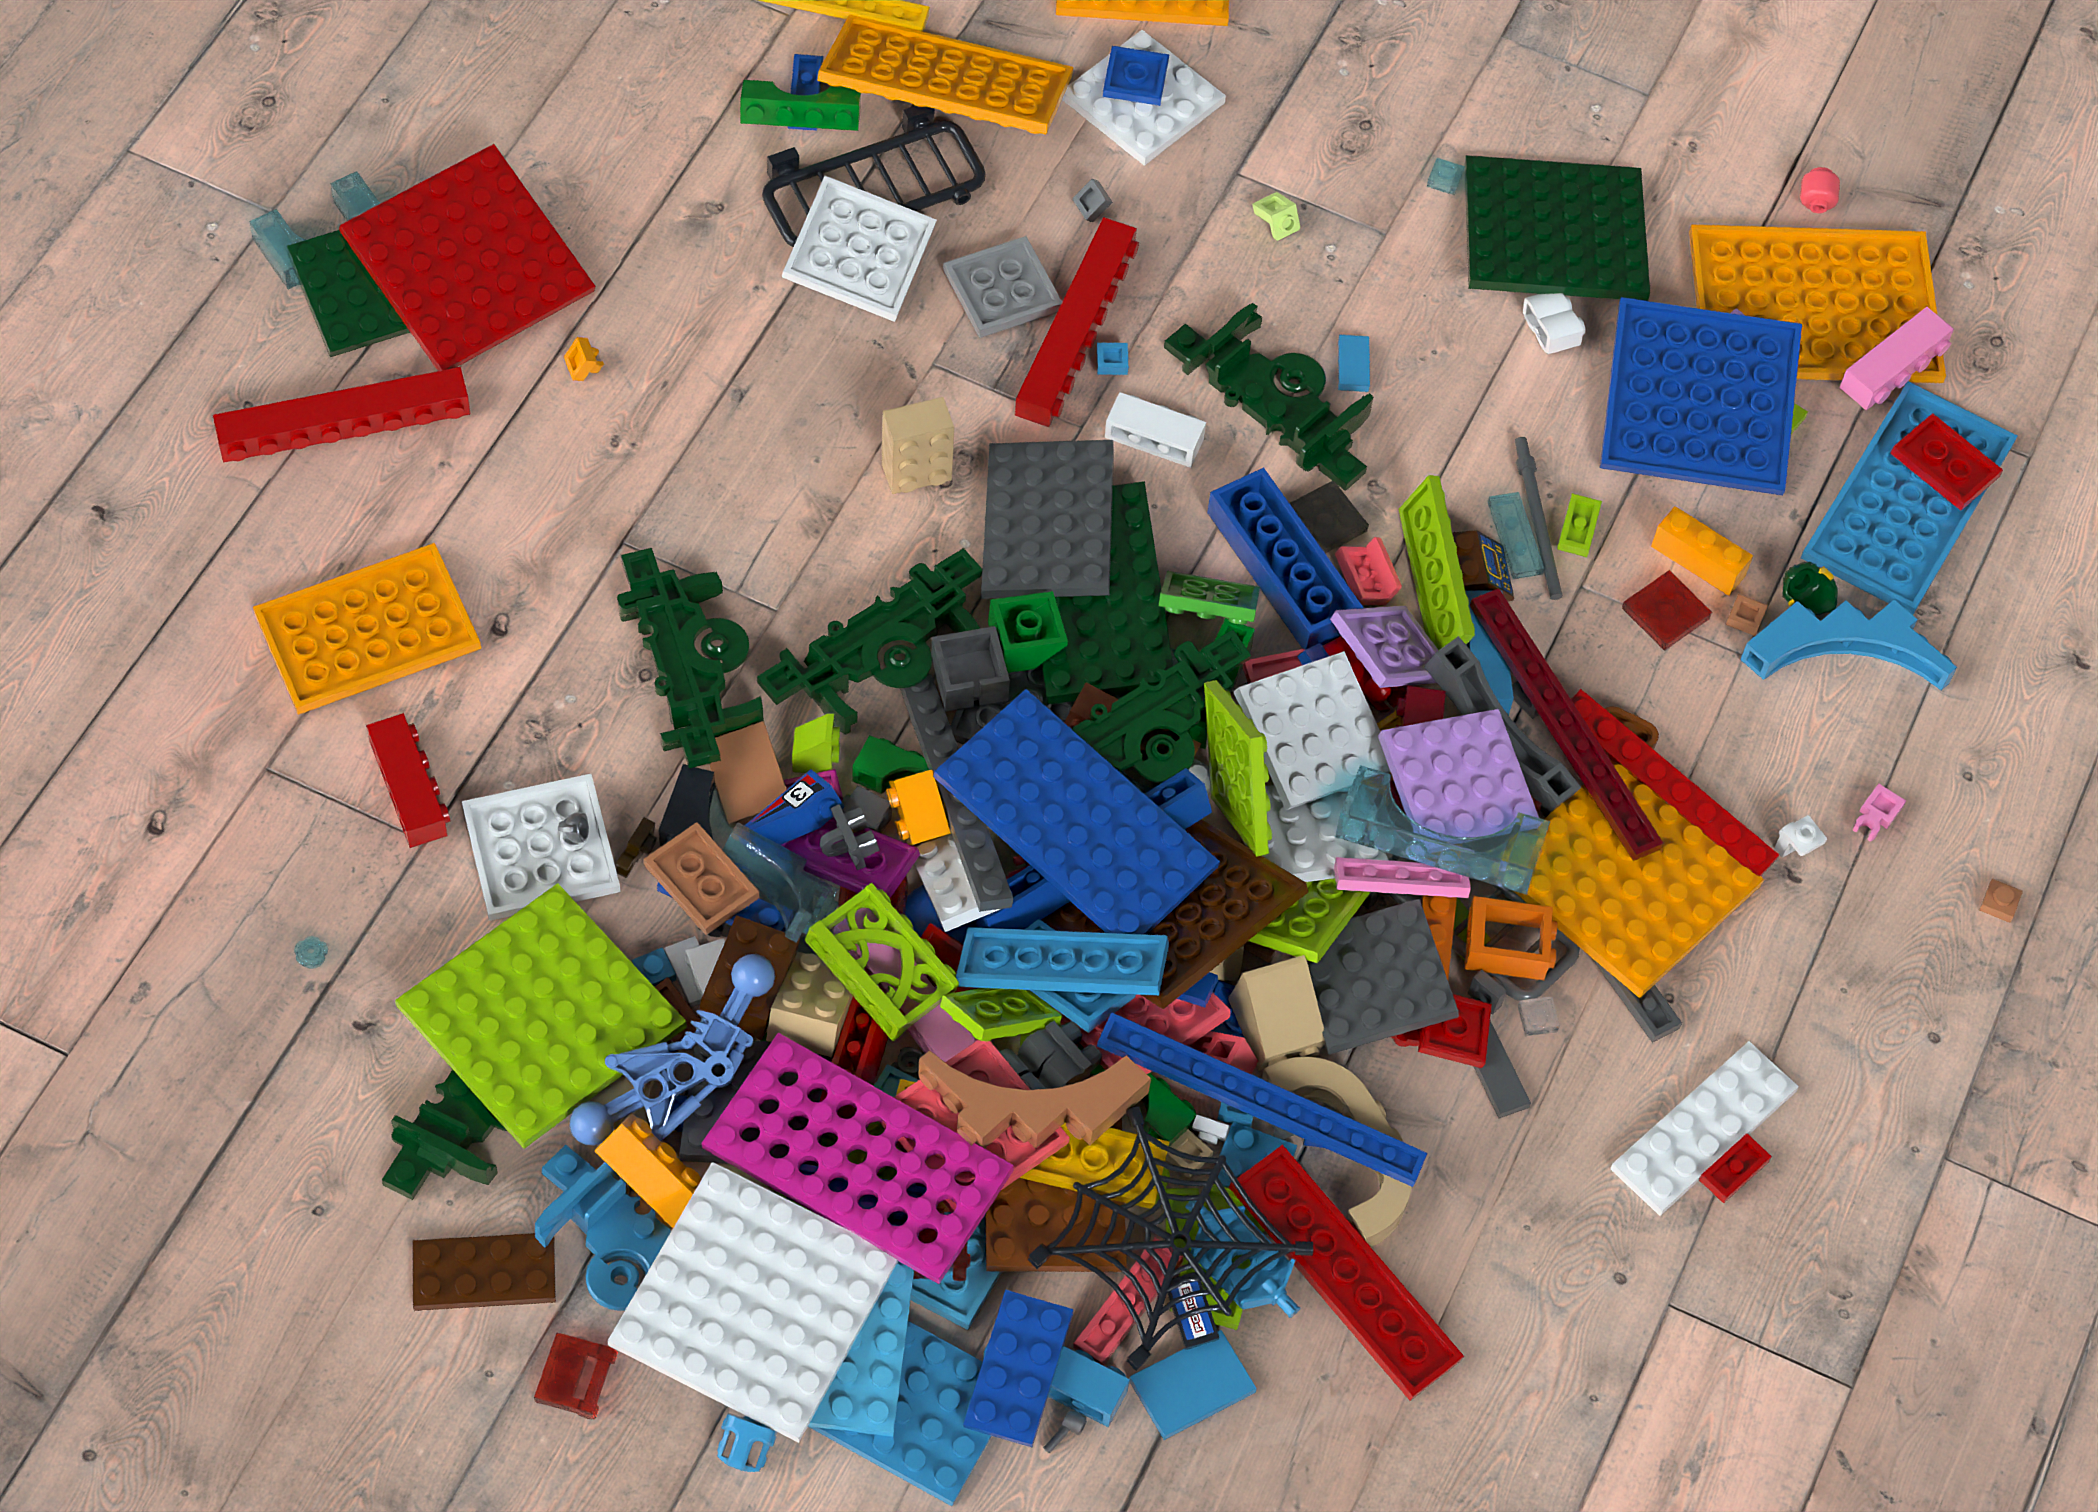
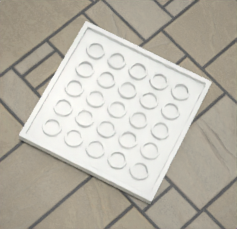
[608,1162,899,1443]

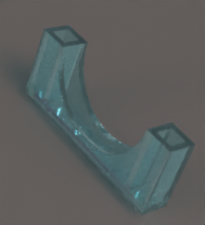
[1335,765,1550,895]

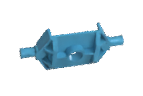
[1185,1201,1301,1318]

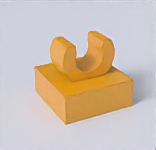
[564,337,604,381]

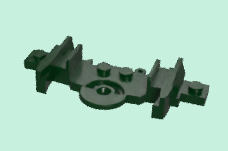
[1164,303,1374,491]
[617,548,764,768]
[757,548,983,735]
[1072,630,1251,783]
[382,1069,507,1200]

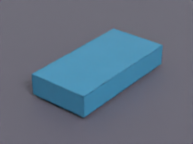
[1338,335,1370,392]

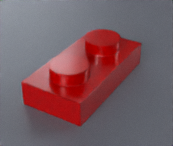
[1699,1133,1772,1203]

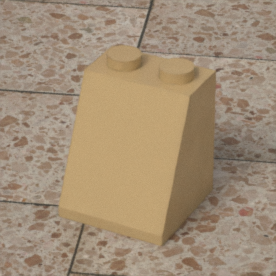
[1228,955,1325,1071]

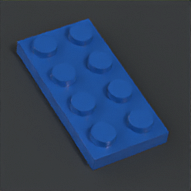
[963,1289,1074,1448]

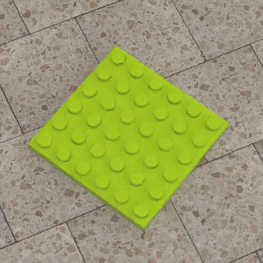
[395,883,687,1149]

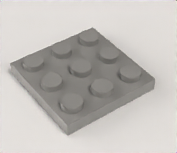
[943,236,1062,338]

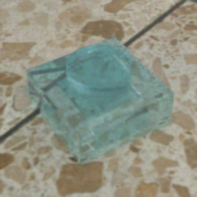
[1427,158,1465,195]

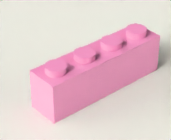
[1839,307,1954,410]

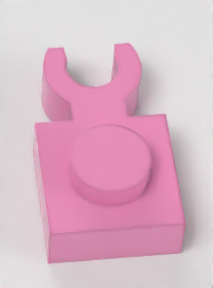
[1853,784,1906,842]

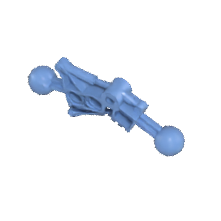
[569,954,775,1146]

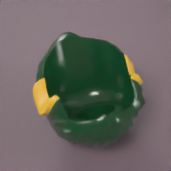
[1782,562,1838,615]

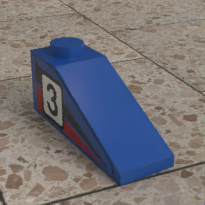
[736,769,845,856]

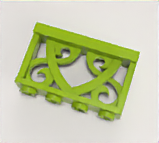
[805,883,959,1041]

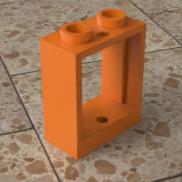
[1465,896,1558,981]

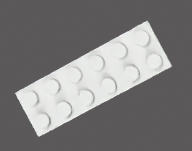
[1610,1041,1799,1216]

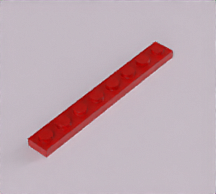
[1571,689,1779,877]

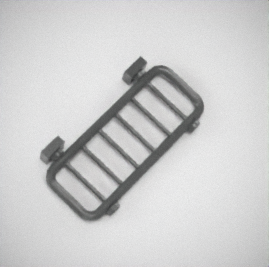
[1362,810,1580,1015]

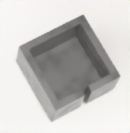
[931,626,1010,712]

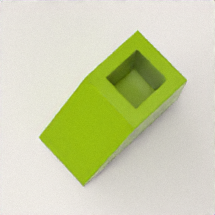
[792,713,840,773]

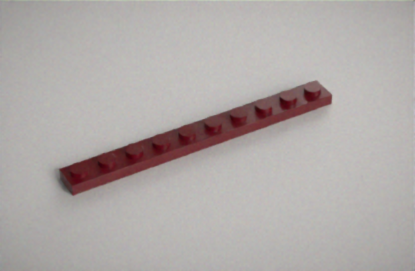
[1469,588,1664,861]

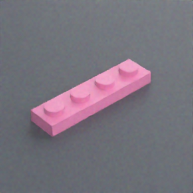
[1334,857,1471,898]

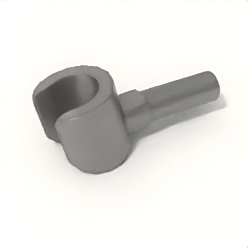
[1043,1411,1087,1454]

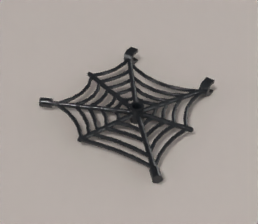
[1027,1107,1313,1371]

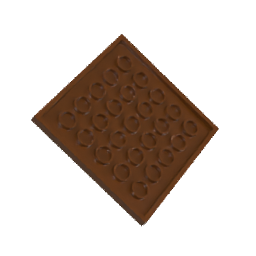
[1041,819,1308,1009]

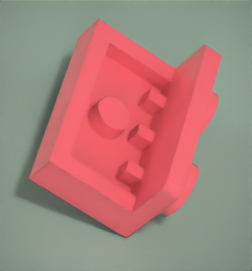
[1335,537,1402,605]

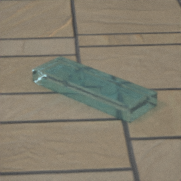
[1488,492,1544,579]

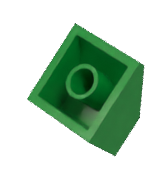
[988,591,1068,673]

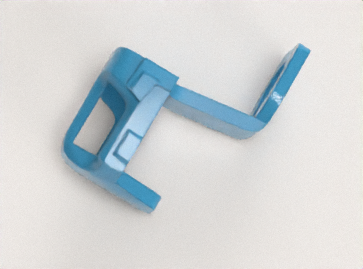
[717,1413,777,1472]

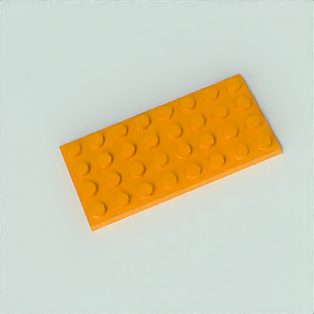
[817,14,1074,135]

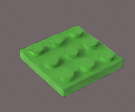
[1159,571,1260,625]

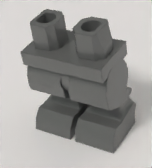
[999,1021,1102,1090]

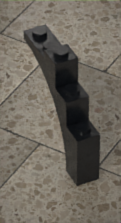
[658,764,802,938]

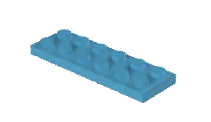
[956,927,1169,996]

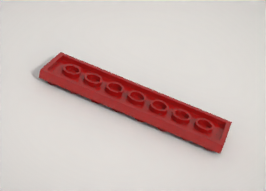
[1229,1144,1464,1401]

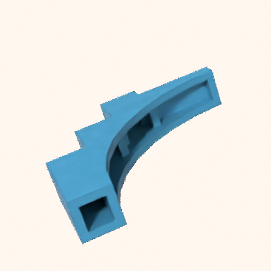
[1740,600,1957,691]

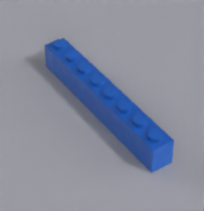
[975,768,1212,930]

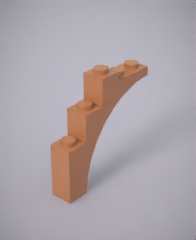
[919,1050,1151,1149]

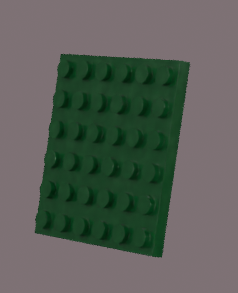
[1464,155,1650,301]

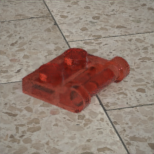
[534,1332,618,1420]

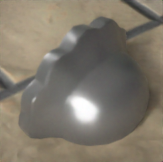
[558,812,589,843]

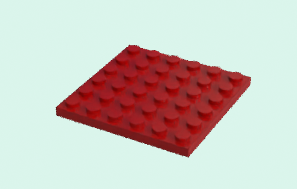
[339,144,596,371]

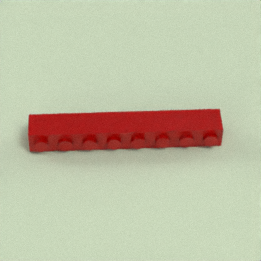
[1015,217,1139,427]
[213,367,471,463]

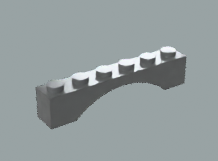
[1424,636,1581,817]

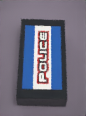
[1167,1272,1219,1350]

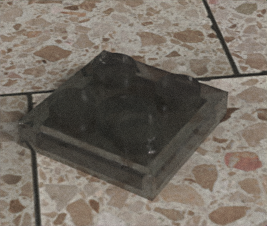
[1290,480,1369,554]

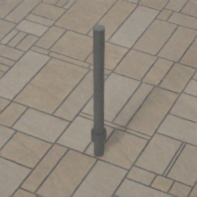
[1515,437,1563,600]

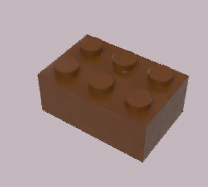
[698,915,800,1040]

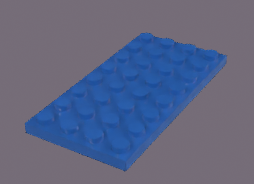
[933,689,1220,935]

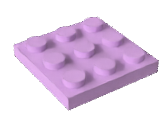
[1330,606,1438,688]

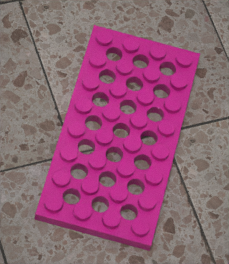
[701,1033,1014,1284]

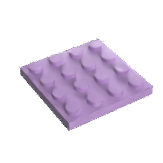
[1378,709,1542,853]

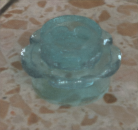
[294,936,328,969]

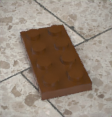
[413,1233,556,1311]

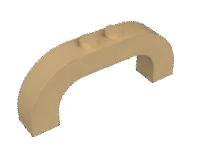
[1262,1057,1412,1247]

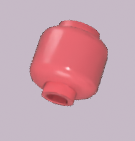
[1800,167,1840,213]

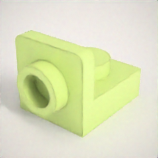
[1252,192,1300,241]

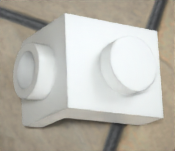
[1775,815,1827,858]

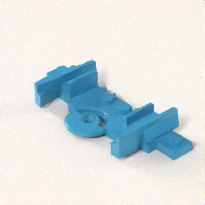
[535,1145,672,1311]

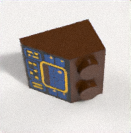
[1452,530,1514,601]

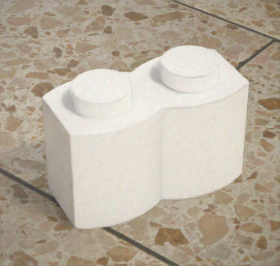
[1523,293,1585,354]

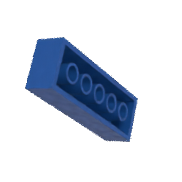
[1207,467,1364,650]

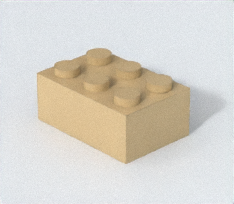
[882,397,954,494]
[766,952,853,1057]

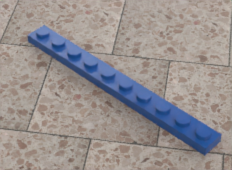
[1097,1012,1427,1187]

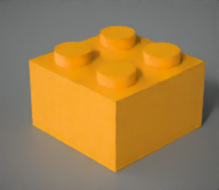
[886,770,951,845]

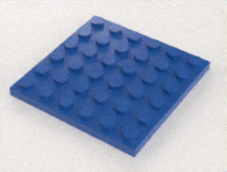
[1600,297,1802,496]

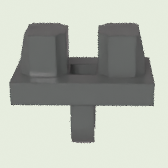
[820,805,879,870]

